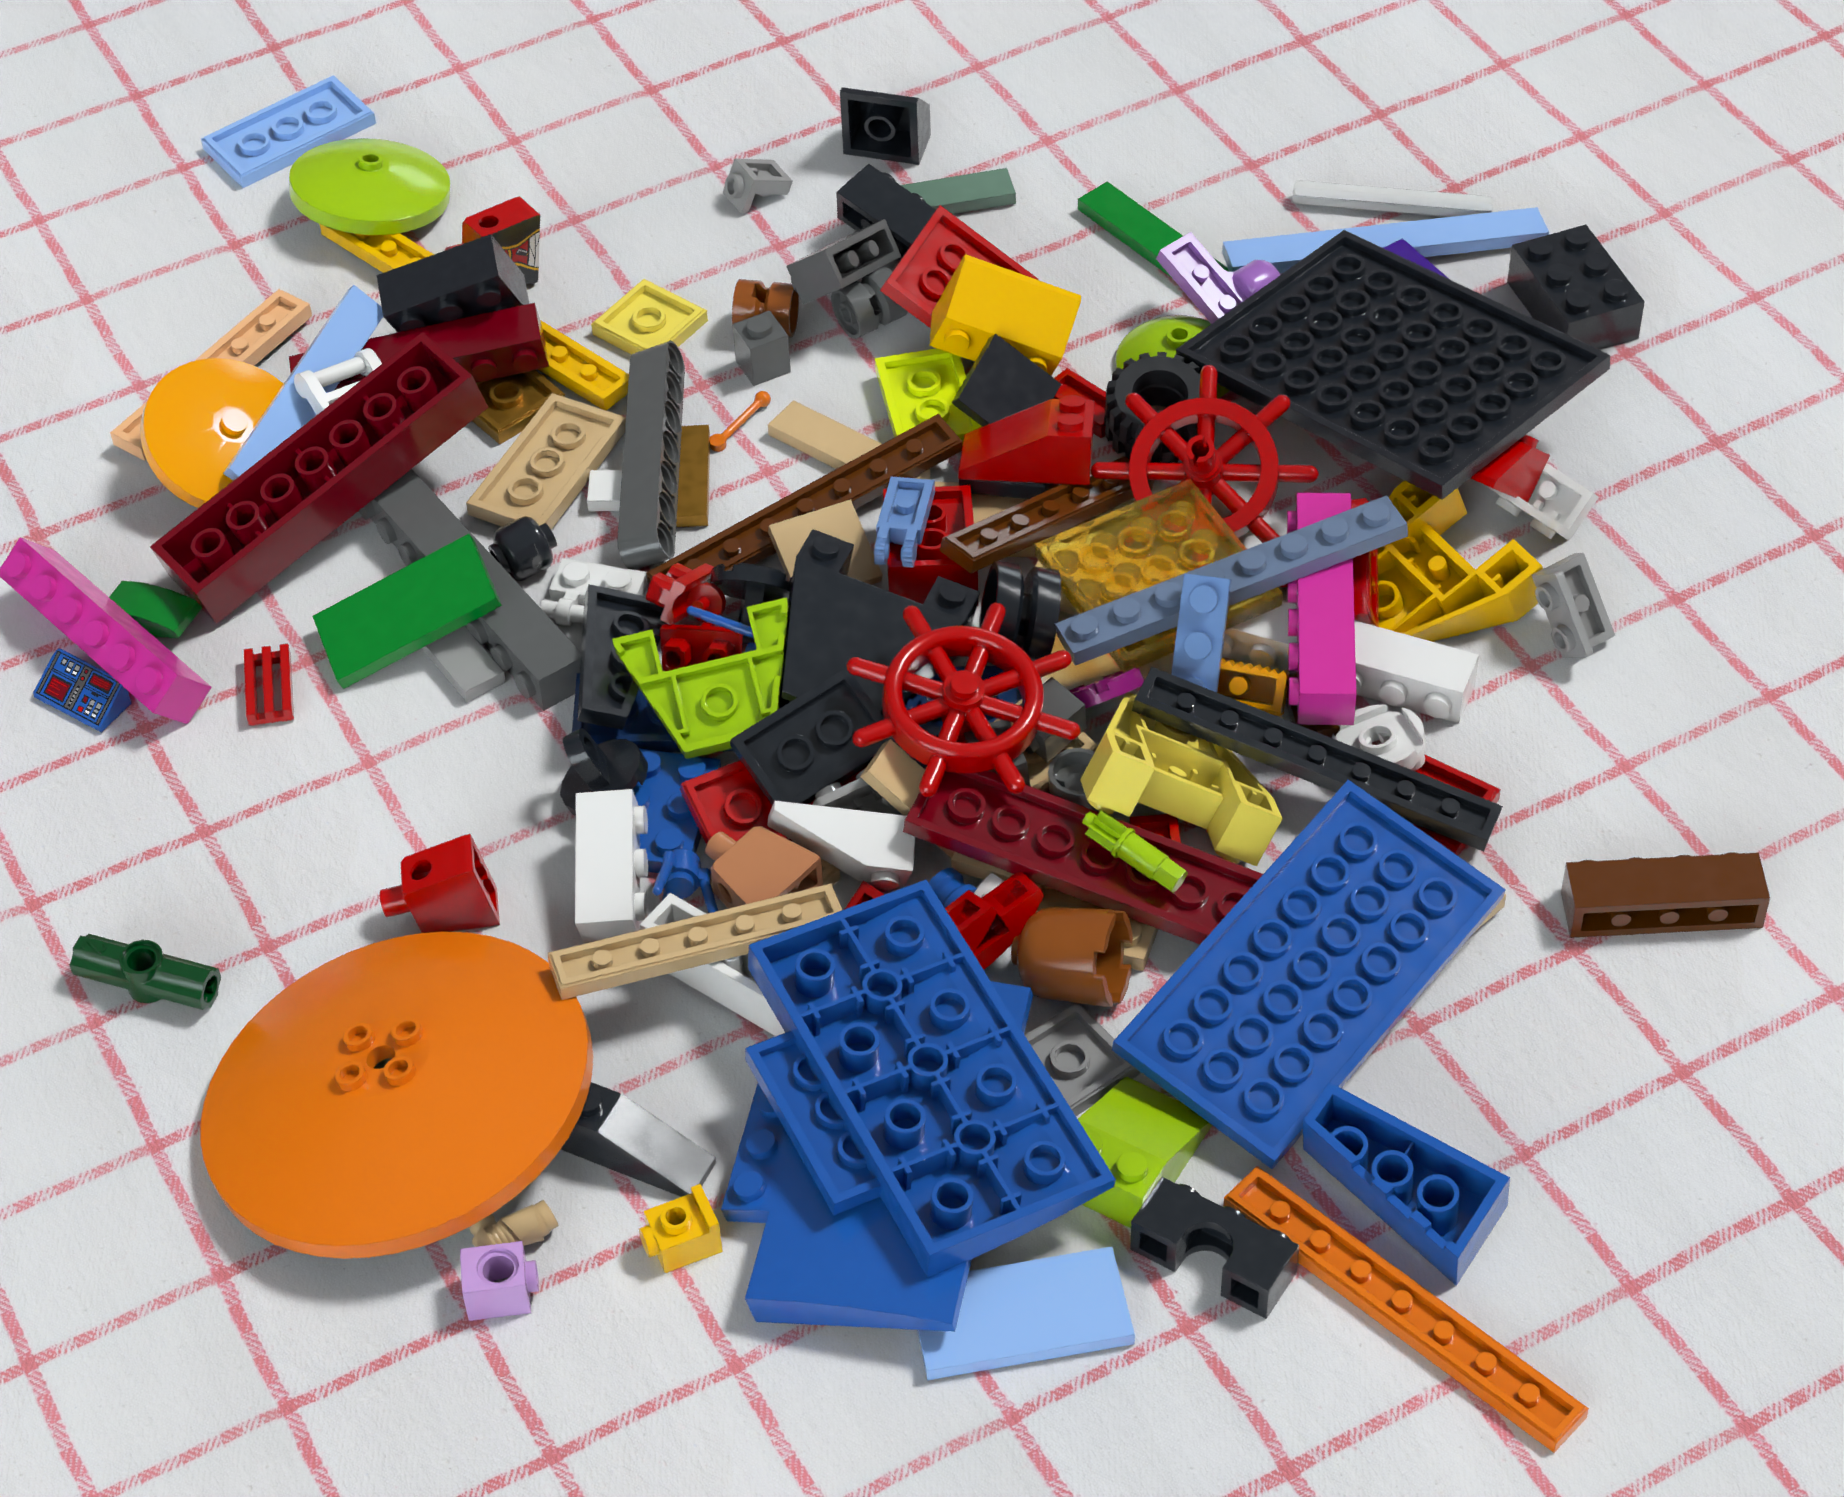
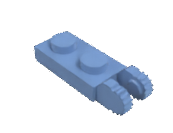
[874,477,935,567]

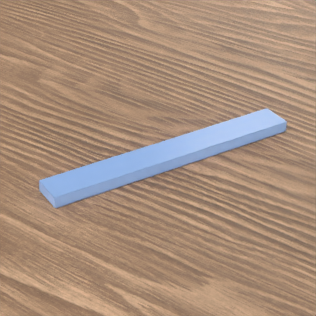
[1222,207,1549,273]

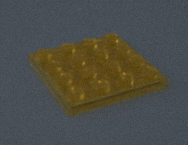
[1035,479,1283,673]

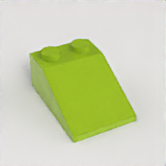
[1078,1077,1212,1228]

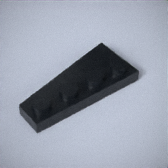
[578,584,667,730]

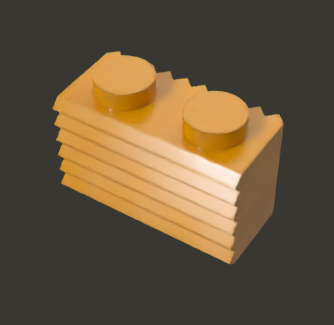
[1217,658,1290,716]

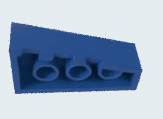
[1303,1082,1510,1286]

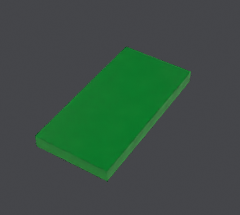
[312,534,502,689]

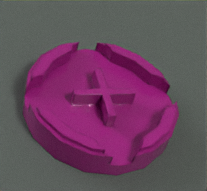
[1068,667,1144,709]

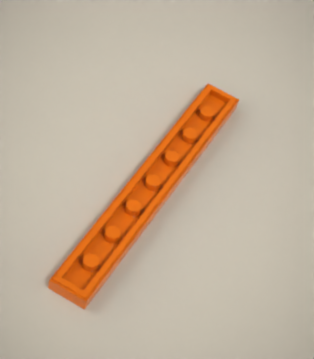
[1223,1166,1589,1453]

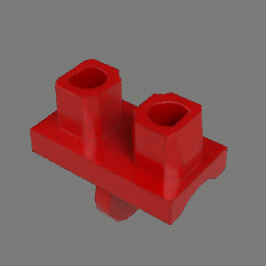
[645,563,726,625]
[660,623,743,671]

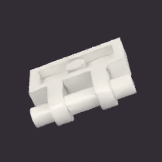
[540,558,648,626]

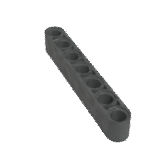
[617,340,685,570]

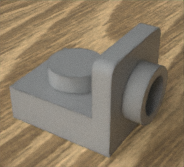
[723,158,793,213]

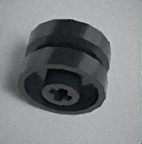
[979,561,1061,661]

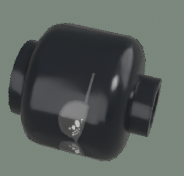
[488,516,557,581]

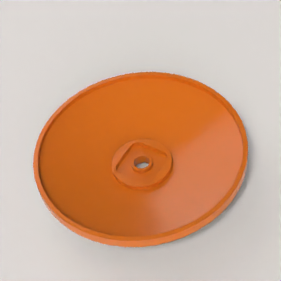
[200,932,593,1259]

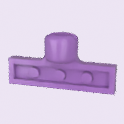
[1156,232,1280,324]

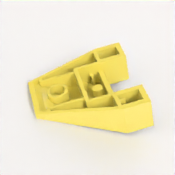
[1080,692,1283,866]

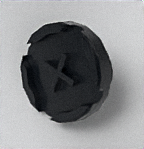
[710,563,792,644]
[560,728,648,816]

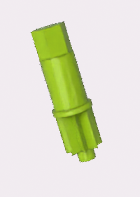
[1082,810,1188,894]

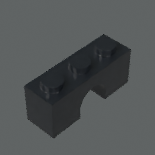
[1130,1177,1299,1319]

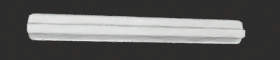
[1292,180,1493,217]

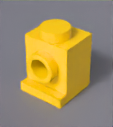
[639,1184,723,1273]

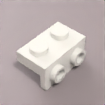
[1488,463,1599,540]

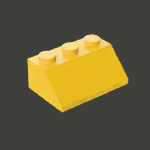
[929,254,1081,376]

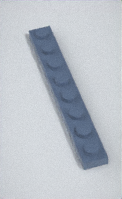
[1055,495,1408,666]

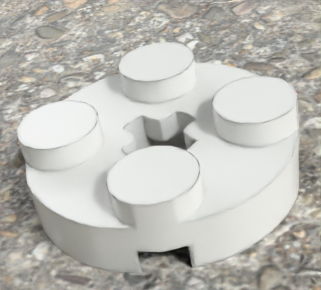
[1332,704,1426,770]

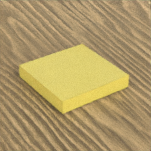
[591,279,708,355]

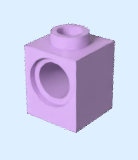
[460,1241,539,1321]

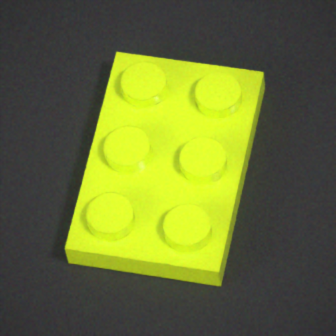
[875,348,982,446]

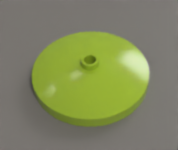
[289,138,450,235]

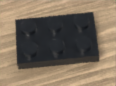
[730,667,899,806]

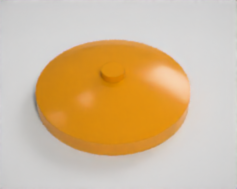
[140,358,283,508]

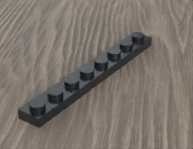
[1132,667,1503,852]

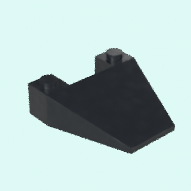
[781,529,980,717]

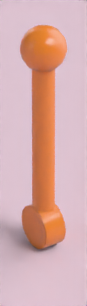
[709,391,771,452]

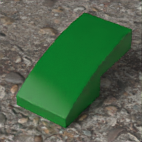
[109,581,202,638]

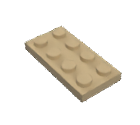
[466,393,626,529]

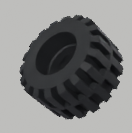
[1104,352,1200,463]

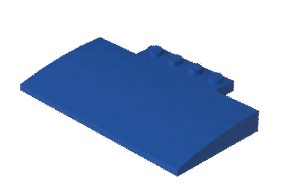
[745,879,1116,1278]
[721,981,1033,1332]

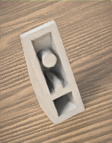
[767,801,915,890]

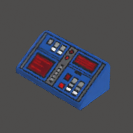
[33,648,132,733]

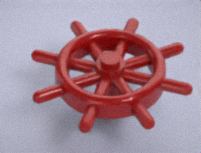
[1091,365,1319,571]
[846,603,1081,797]

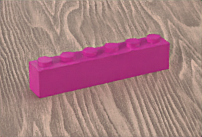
[1287,492,1357,725]
[0,537,212,724]

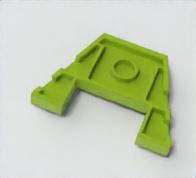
[612,598,789,759]

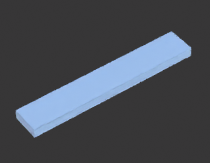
[223,285,383,481]

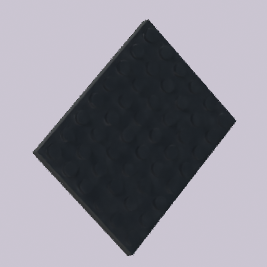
[1176,230,1610,500]

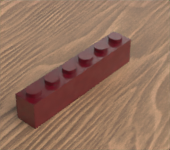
[289,303,549,390]

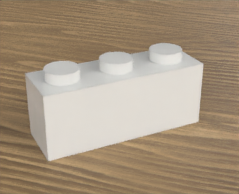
[575,789,648,943]

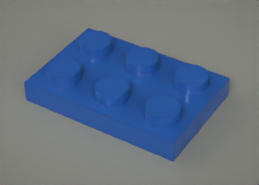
[633,748,721,873]

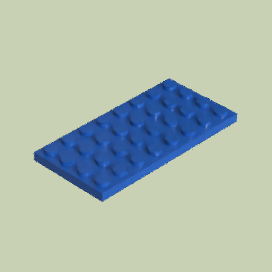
[1112,780,1506,1169]

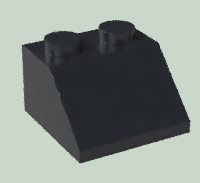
[840,87,931,165]

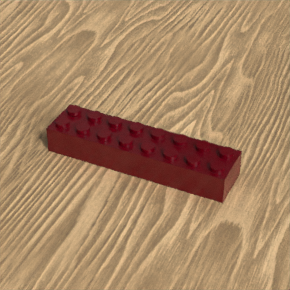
[150,332,488,624]

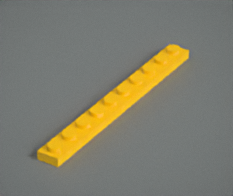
[320,224,629,411]

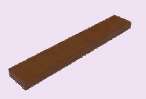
[940,456,1154,574]

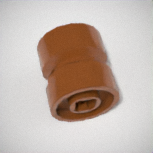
[732,279,799,338]

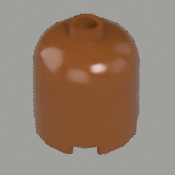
[1011,907,1133,1007]

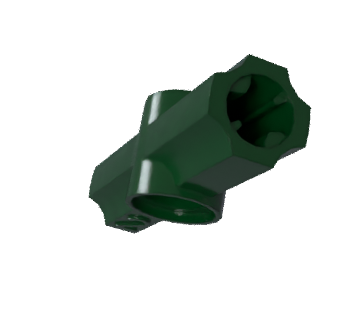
[69,934,221,1010]

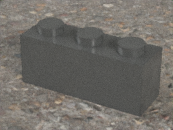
[786,219,902,304]

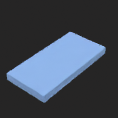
[201,75,376,188]
[917,1247,1135,1380]

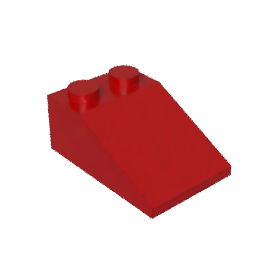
[958,395,1095,485]
[883,485,978,606]

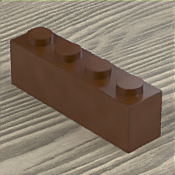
[1561,852,1770,938]

